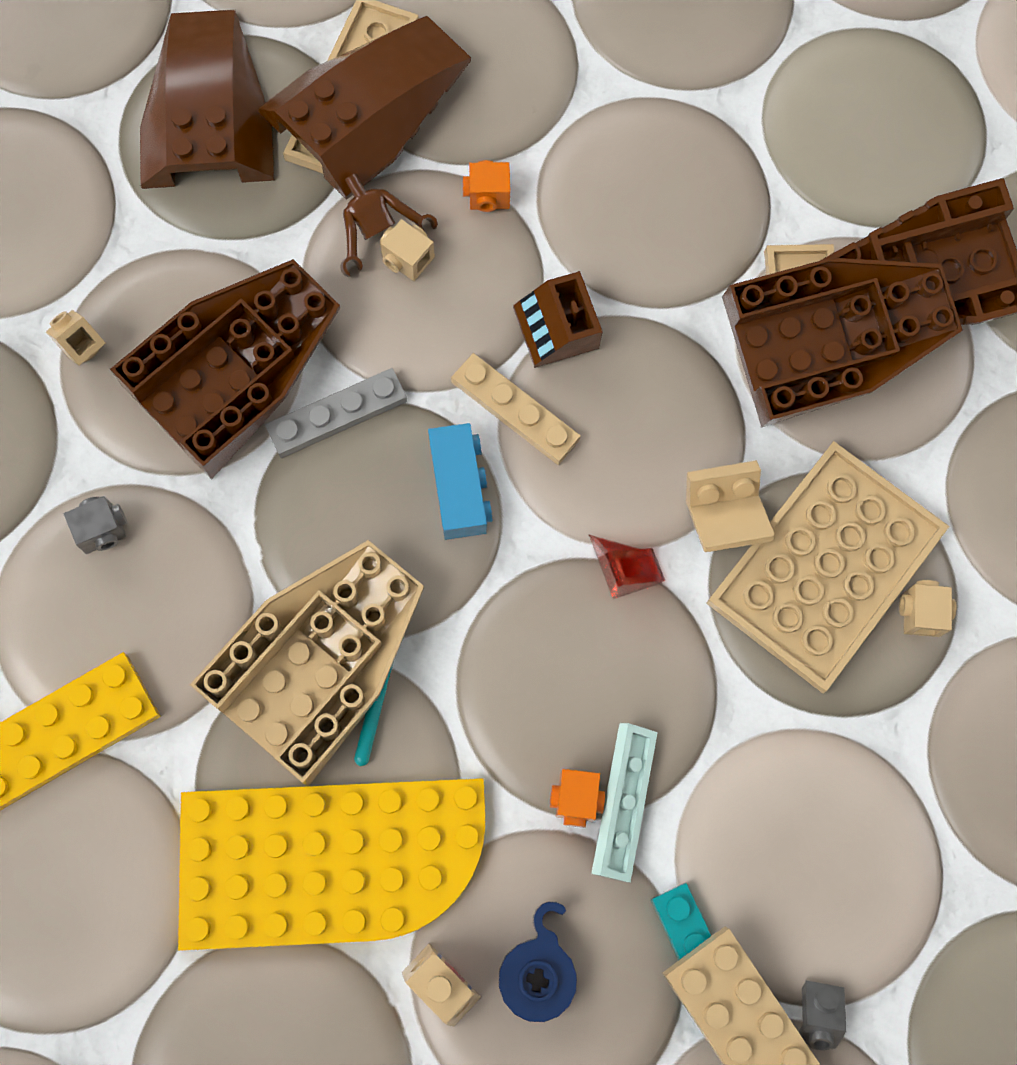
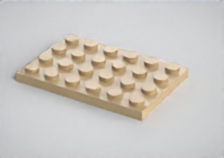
[706,441,950,693]

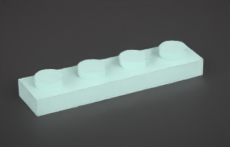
[591,723,658,883]

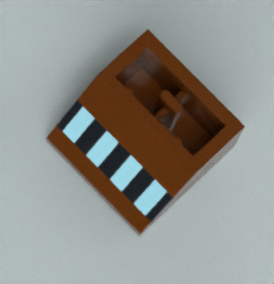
[513,271,603,368]

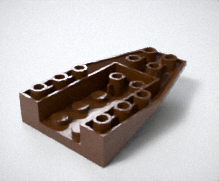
[722,258,963,428]
[110,259,340,480]

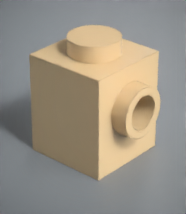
[380,219,435,281]
[46,310,106,366]
[899,580,957,637]

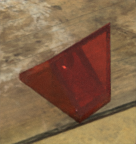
[588,534,665,599]

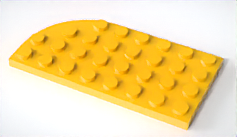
[178,778,485,951]

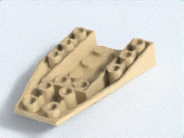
[190,540,424,786]

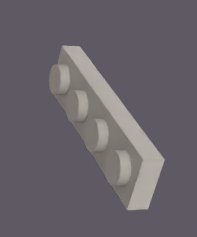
[265,368,407,458]

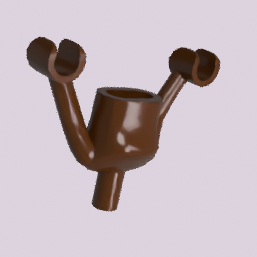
[340,173,438,277]

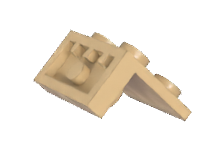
[686,460,775,552]

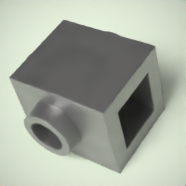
[63,496,127,554]

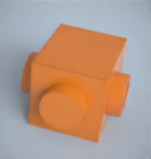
[463,160,510,212]
[550,769,605,828]

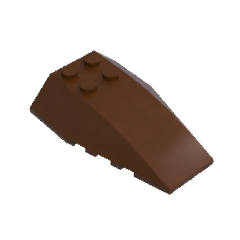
[140,10,275,189]
[258,16,471,200]
[822,178,1017,325]

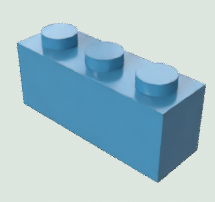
[428,423,493,540]

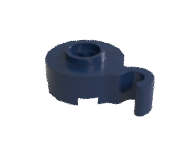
[498,902,577,1022]

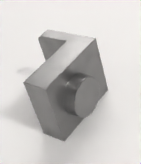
[799,980,847,1050]

